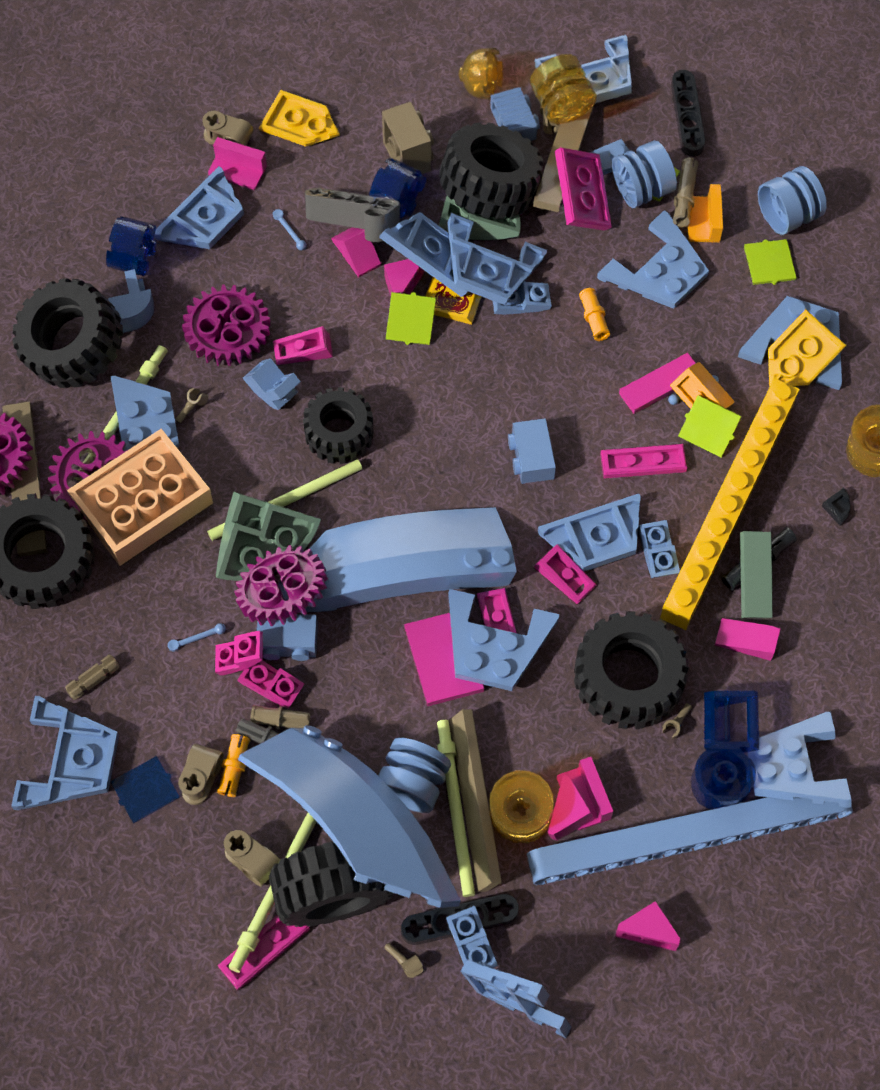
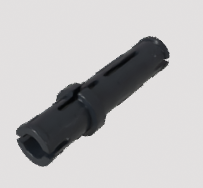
[721,527,797,591]

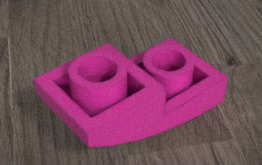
[215,630,263,675]
[237,660,304,709]

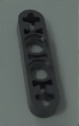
[671,70,705,157]
[401,894,519,945]

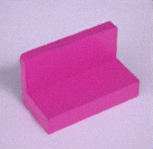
[208,137,267,190]
[557,757,613,830]

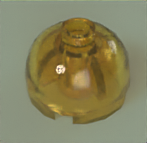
[459,48,503,100]

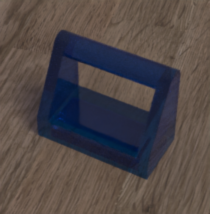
[704,691,759,757]

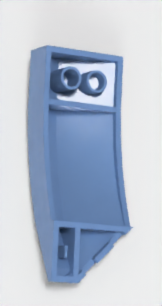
[278,507,517,613]
[238,725,461,908]

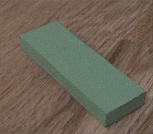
[740,531,772,619]

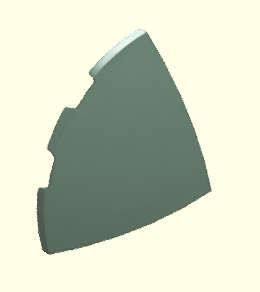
[438,195,520,240]
[216,492,321,581]

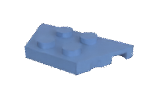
[153,166,244,249]
[379,212,468,297]
[111,376,179,452]
[538,493,641,571]

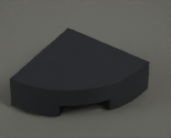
[822,487,850,526]

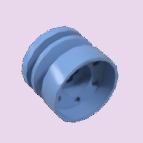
[612,140,677,208]
[758,166,827,235]
[378,738,451,813]

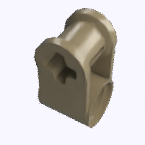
[202,111,254,146]
[178,743,224,805]
[224,830,280,887]

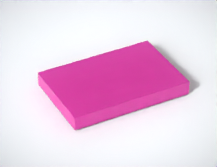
[555,147,612,231]
[404,613,484,707]

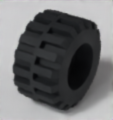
[303,387,374,464]

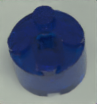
[369,157,426,219]
[106,216,157,277]
[691,743,756,810]

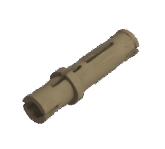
[673,158,698,227]

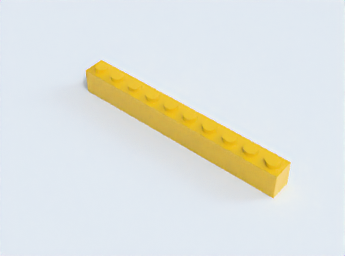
[660,378,799,630]

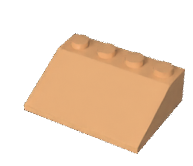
[67,429,213,566]

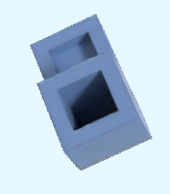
[108,269,154,333]
[243,358,301,410]

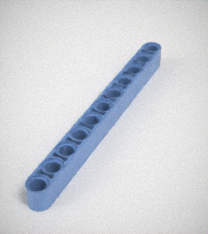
[526,797,853,885]

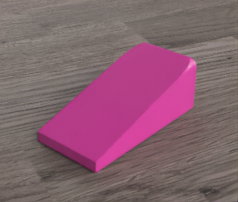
[273,326,333,365]
[533,544,596,604]
[715,618,780,661]

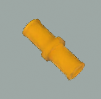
[579,288,610,341]
[217,734,250,797]

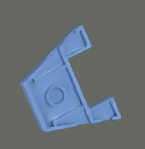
[535,35,632,106]
[597,210,709,309]
[448,213,547,305]
[738,296,842,390]
[448,589,559,691]
[12,696,119,810]
[746,712,851,808]
[461,960,571,1038]

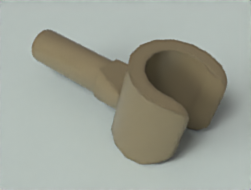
[176,388,208,423]
[662,703,692,739]
[384,943,424,978]

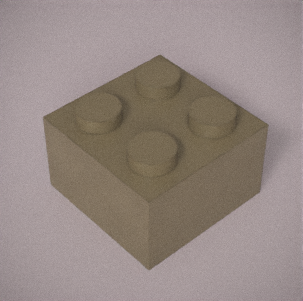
[382,101,434,181]

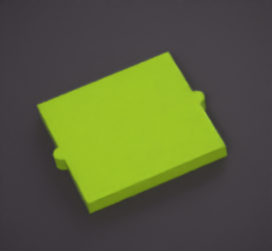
[744,239,796,285]
[386,292,436,345]
[678,395,742,457]

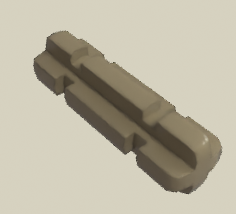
[65,655,119,700]

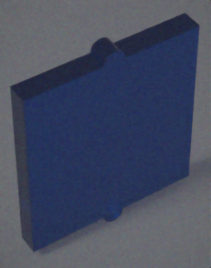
[110,756,180,824]

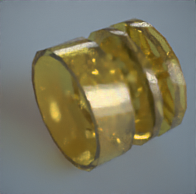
[530,54,597,124]
[846,405,880,477]
[490,770,553,844]

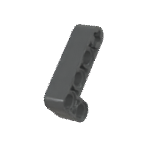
[305,188,400,242]

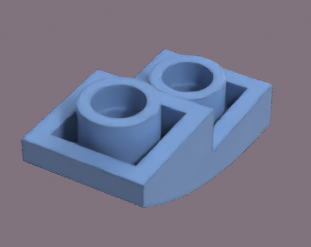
[493,282,552,314]
[638,520,680,579]
[446,906,498,968]

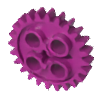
[182,284,271,366]
[0,413,33,495]
[48,431,128,522]
[234,545,328,626]

